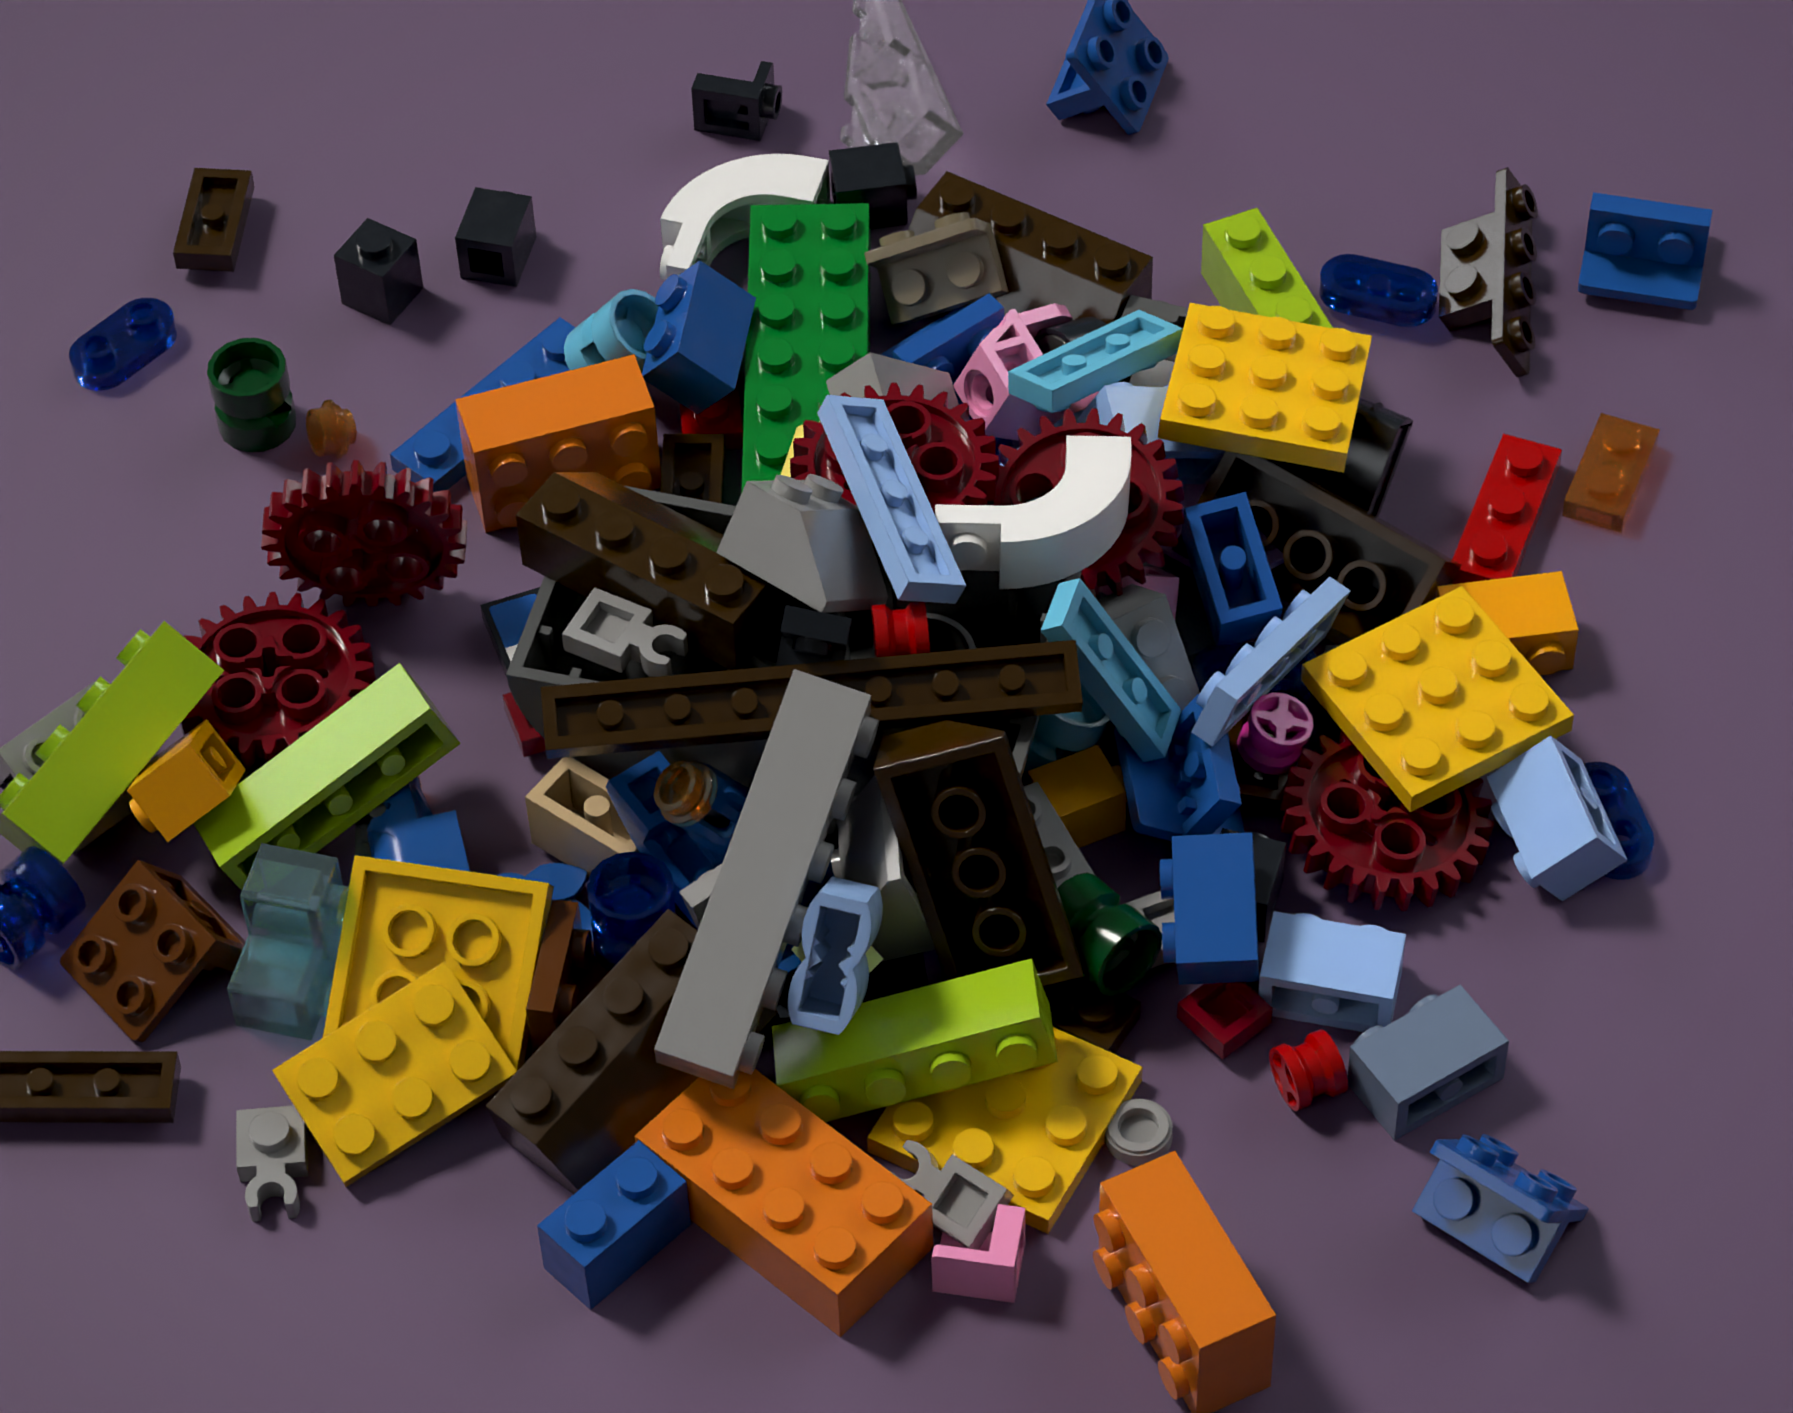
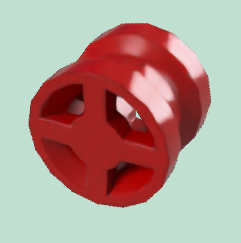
[871,601,930,657]
[1269,1029,1348,1111]

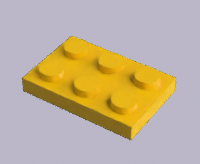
[272,961,517,1187]

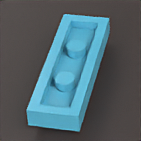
[1008,310,1183,413]
[1041,578,1181,762]

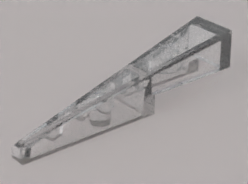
[840,0,964,176]

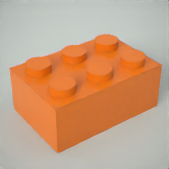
[455,354,661,533]
[1093,1151,1276,1413]

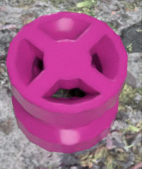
[1237,692,1314,775]

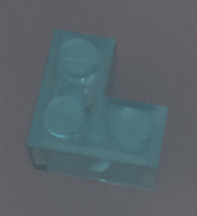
[227,843,349,1041]

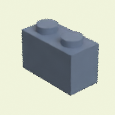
[1347,984,1509,1141]

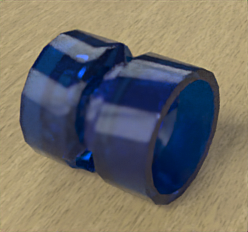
[0,846,87,970]
[587,852,676,971]

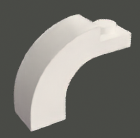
[660,154,831,280]
[935,435,1131,589]

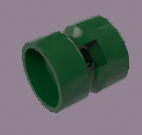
[207,338,296,452]
[1057,872,1162,997]

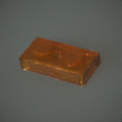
[1562,413,1660,533]

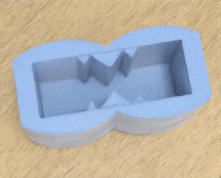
[788,876,883,1035]

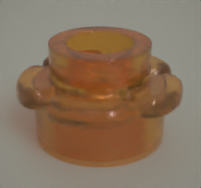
[306,399,357,459]

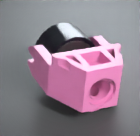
[953,303,1125,441]

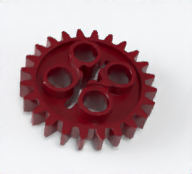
[790,382,999,551]
[987,408,1185,601]
[261,460,467,607]
[180,592,376,771]
[1280,729,1494,911]

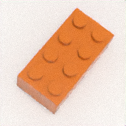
[635,1069,934,1337]

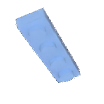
[817,395,966,604]
[1191,577,1350,747]

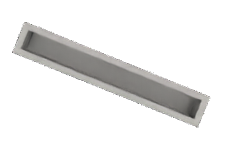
[654,669,879,1089]

